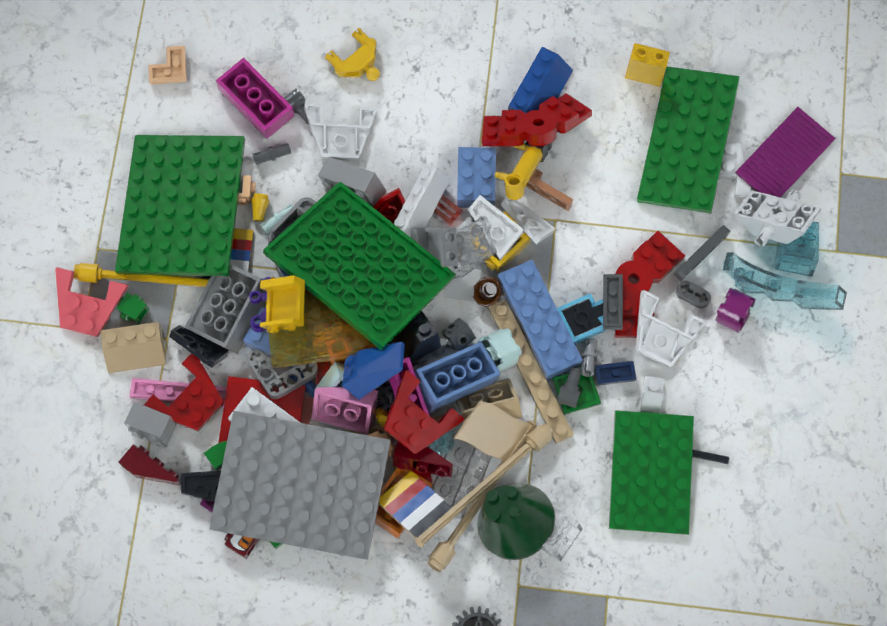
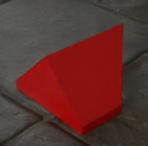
[373,188,405,224]

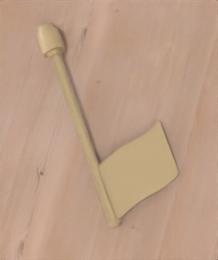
[427,401,537,572]

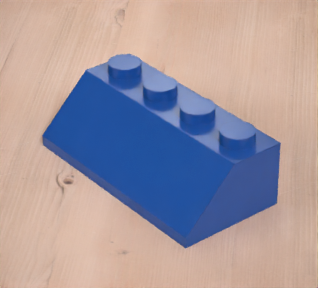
[508,47,573,113]

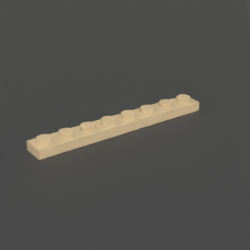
[488,299,574,444]

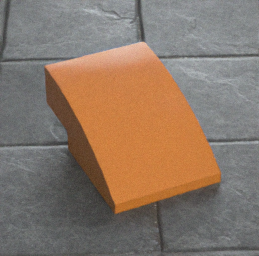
[375,468,433,539]

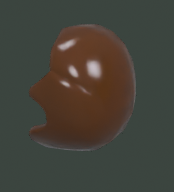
[473,276,502,307]

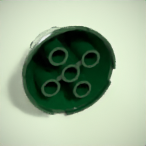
[477,483,555,560]

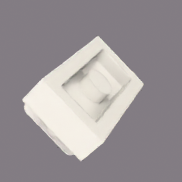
[640,376,664,413]

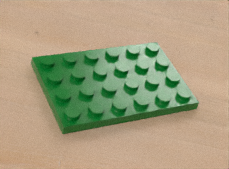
[608,410,694,535]

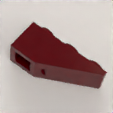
[393,441,453,477]
[118,444,181,486]

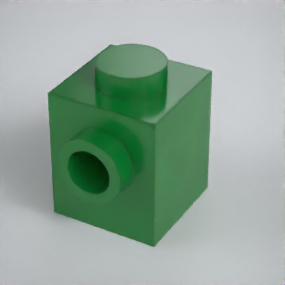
[116,293,150,325]

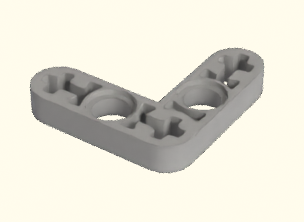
[247,349,318,399]

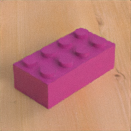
[216,57,294,139]

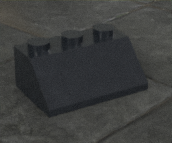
[391,311,441,363]

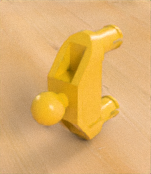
[325,28,380,81]

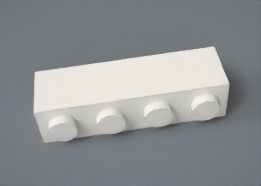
[394,166,450,238]

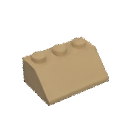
[100,322,166,373]
[456,378,522,424]

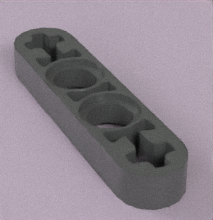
[674,225,731,281]

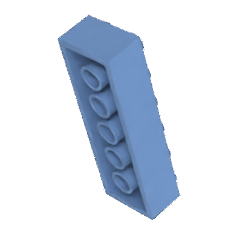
[497,260,583,381]

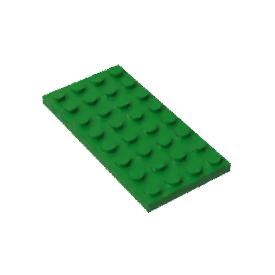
[637,66,740,214]

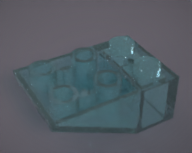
[775,221,819,277]

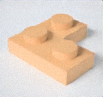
[149,46,187,85]

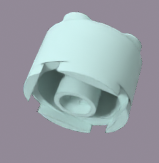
[477,328,522,372]

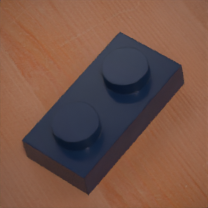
[595,361,636,386]

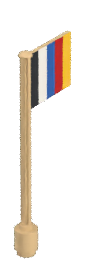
[379,423,554,547]

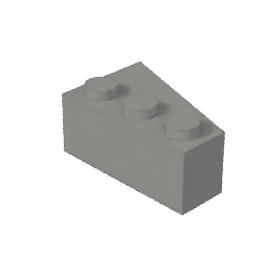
[318,157,386,207]

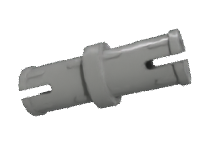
[581,338,598,377]

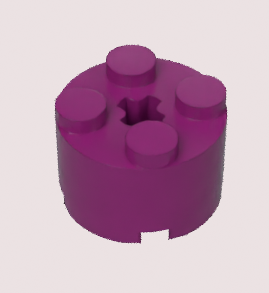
[715,287,756,333]

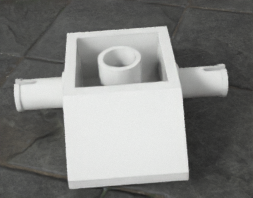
[734,190,821,247]

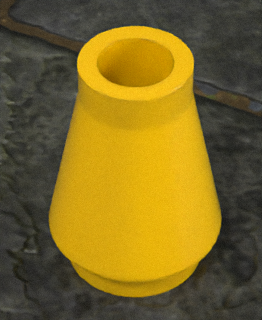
[251,193,270,222]

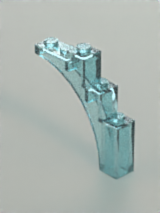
[723,252,847,310]

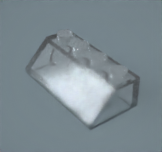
[432,434,492,519]

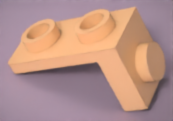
[238,175,256,205]

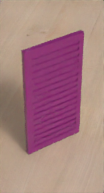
[735,107,836,198]

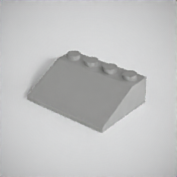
[185,265,267,354]

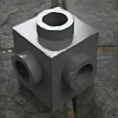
[441,318,476,351]

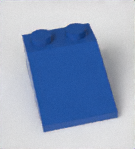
[342,342,405,400]

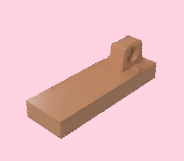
[526,169,574,212]

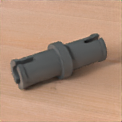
[252,143,291,165]

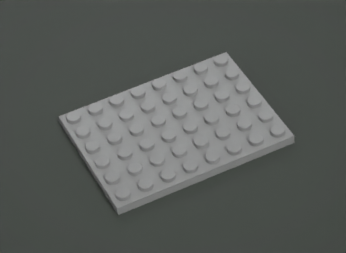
[209,411,391,560]

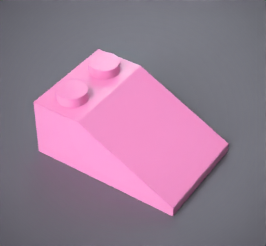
[312,387,378,435]

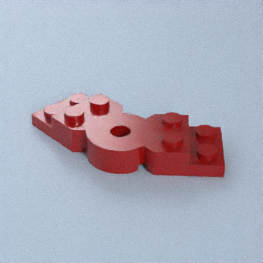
[482,93,592,146]
[614,231,686,338]

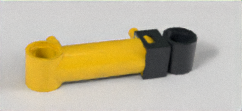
[495,141,552,200]

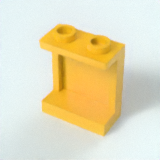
[625,43,670,87]
[260,275,305,333]

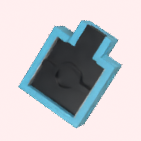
[557,293,606,345]

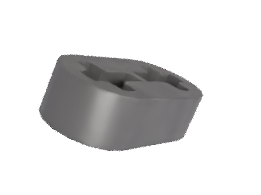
[676,281,711,308]

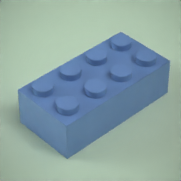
[415,342,500,413]

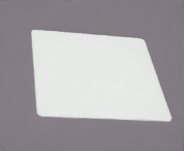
[443,266,481,302]

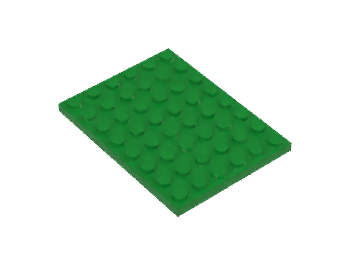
[115,135,246,276]
[263,182,456,350]

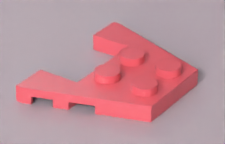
[55,267,129,337]

